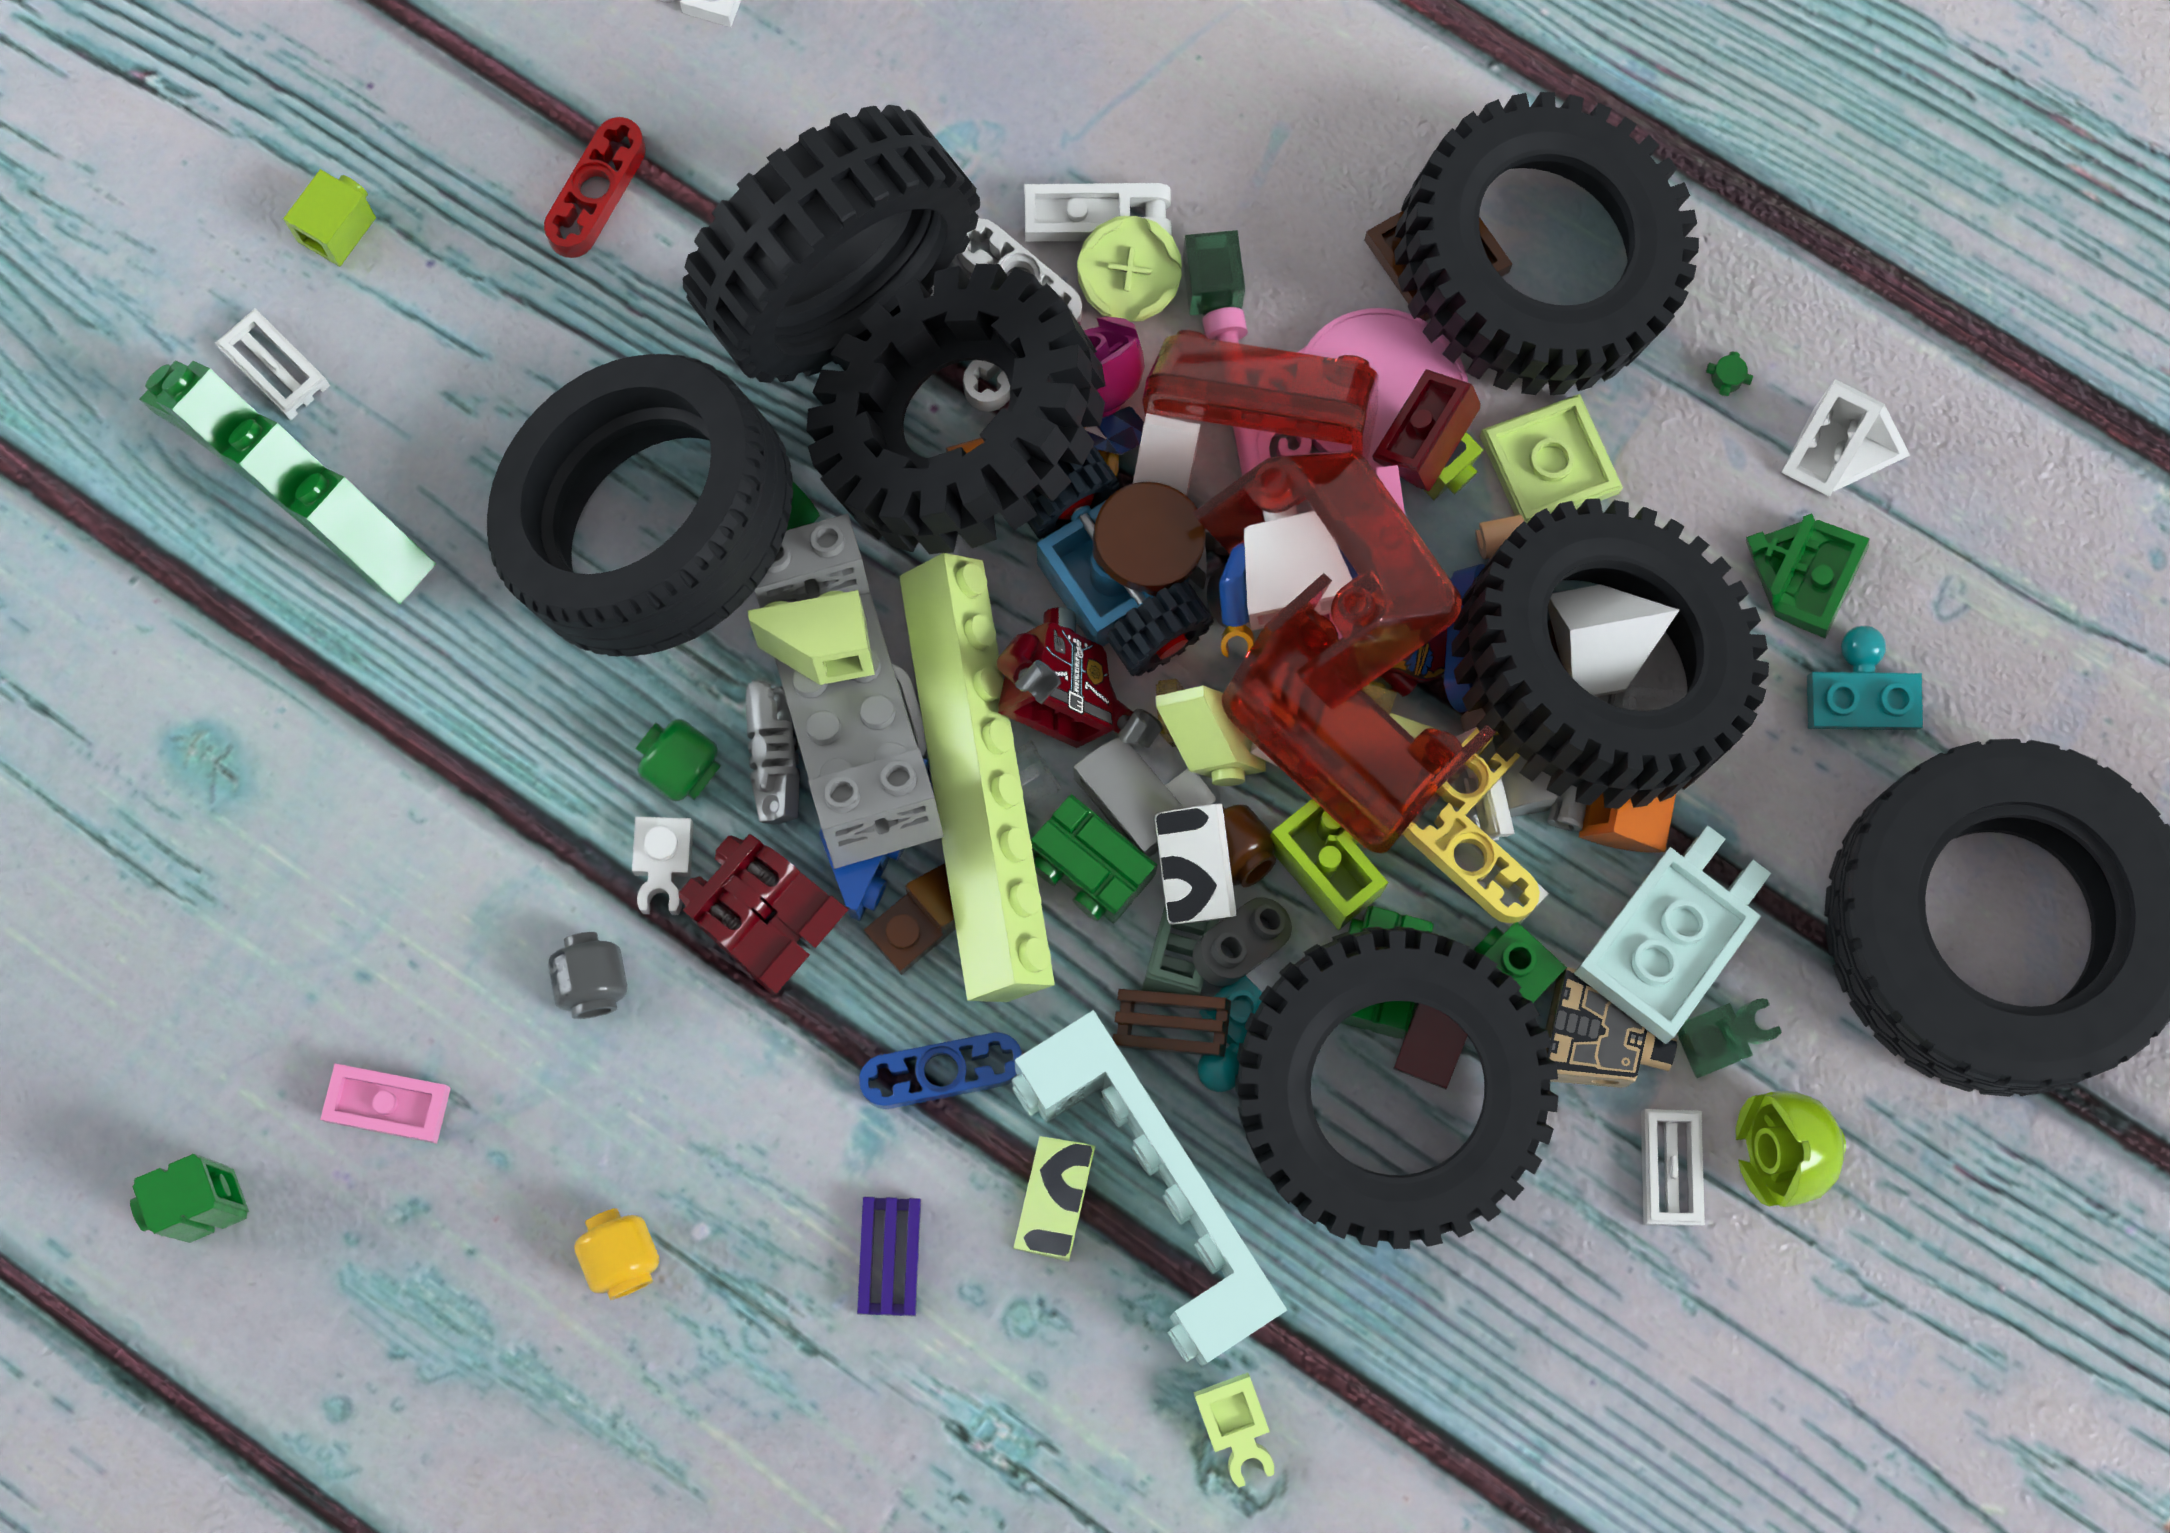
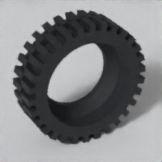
[1394,92,1699,396]
[1451,499,1769,809]
[1235,926,1559,1249]

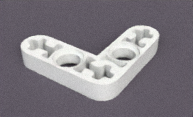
[957,218,1082,412]

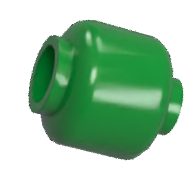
[635,719,721,801]

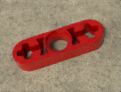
[544,117,646,258]

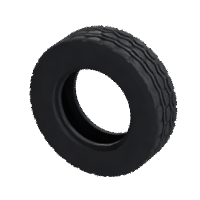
[1824,739,2170,1097]

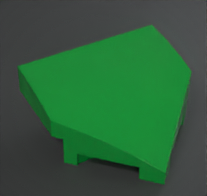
[1746,513,1870,639]

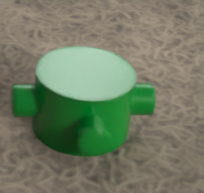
[1706,351,1753,396]

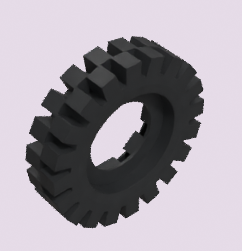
[806,263,1106,554]

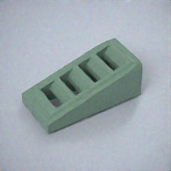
[1141,904,1219,996]

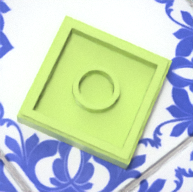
[1480,394,1623,524]

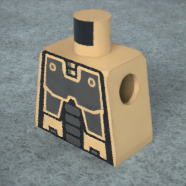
[1545,967,1677,1088]

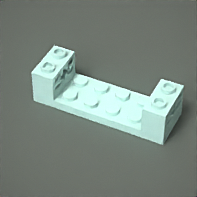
[1011,1010,1287,1367]

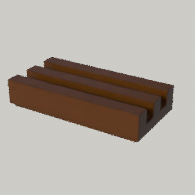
[1112,989,1231,1057]

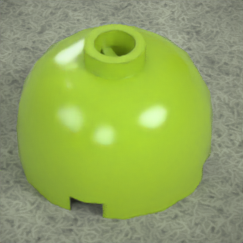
[1735,1091,1846,1207]

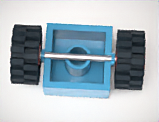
[1026,446,1214,676]

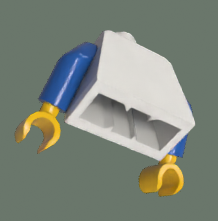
[1219,489,1392,658]

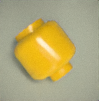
[574,1208,659,1300]

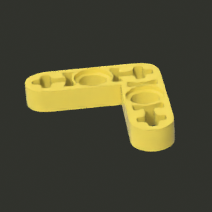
[1399,728,1540,924]

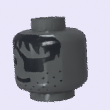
[548,932,627,1019]

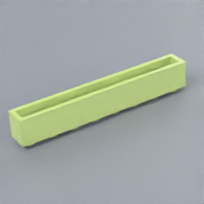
[899,553,1055,1002]

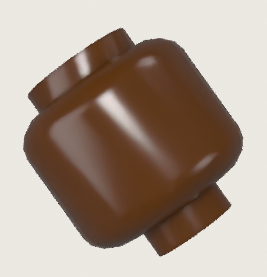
[1223,805,1276,888]

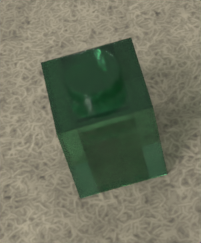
[1182,230,1245,316]

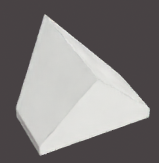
[1781,379,1910,497]
[1548,584,1679,697]

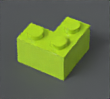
[1270,762,1394,931]

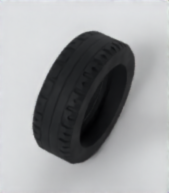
[487,354,793,657]

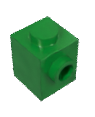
[1474,922,1567,1003]

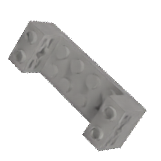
[755,513,944,869]

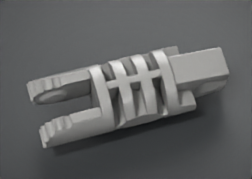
[745,680,801,825]

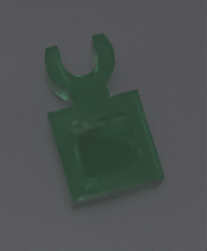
[1677,998,1782,1079]

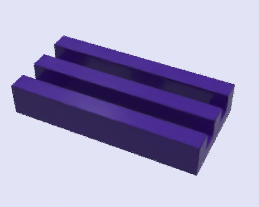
[857,1197,921,1316]

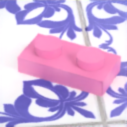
[320,1063,451,1144]

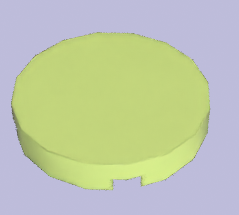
[1077,216,1182,322]

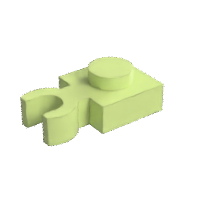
[1193,1372,1274,1488]

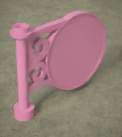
[1202,307,1468,510]

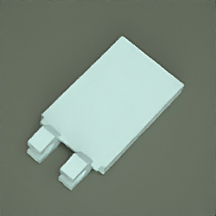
[1574,825,1771,1044]

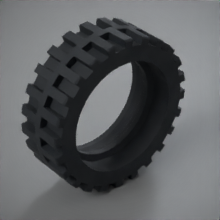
[683,105,980,383]

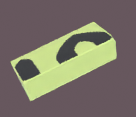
[1013,1136,1095,1262]

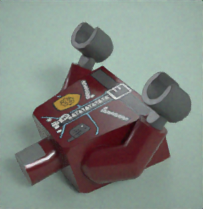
[997,607,1163,748]

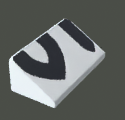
[1155,804,1237,925]

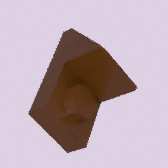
[864,863,956,975]

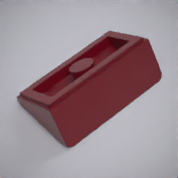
[1372,369,1481,491]

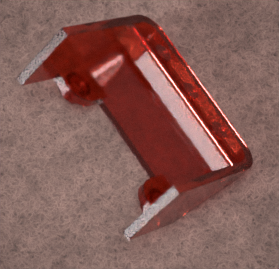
[1142,330,1379,487]
[1193,450,1462,710]
[1222,573,1496,853]

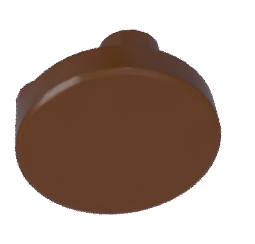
[1093,482,1206,596]

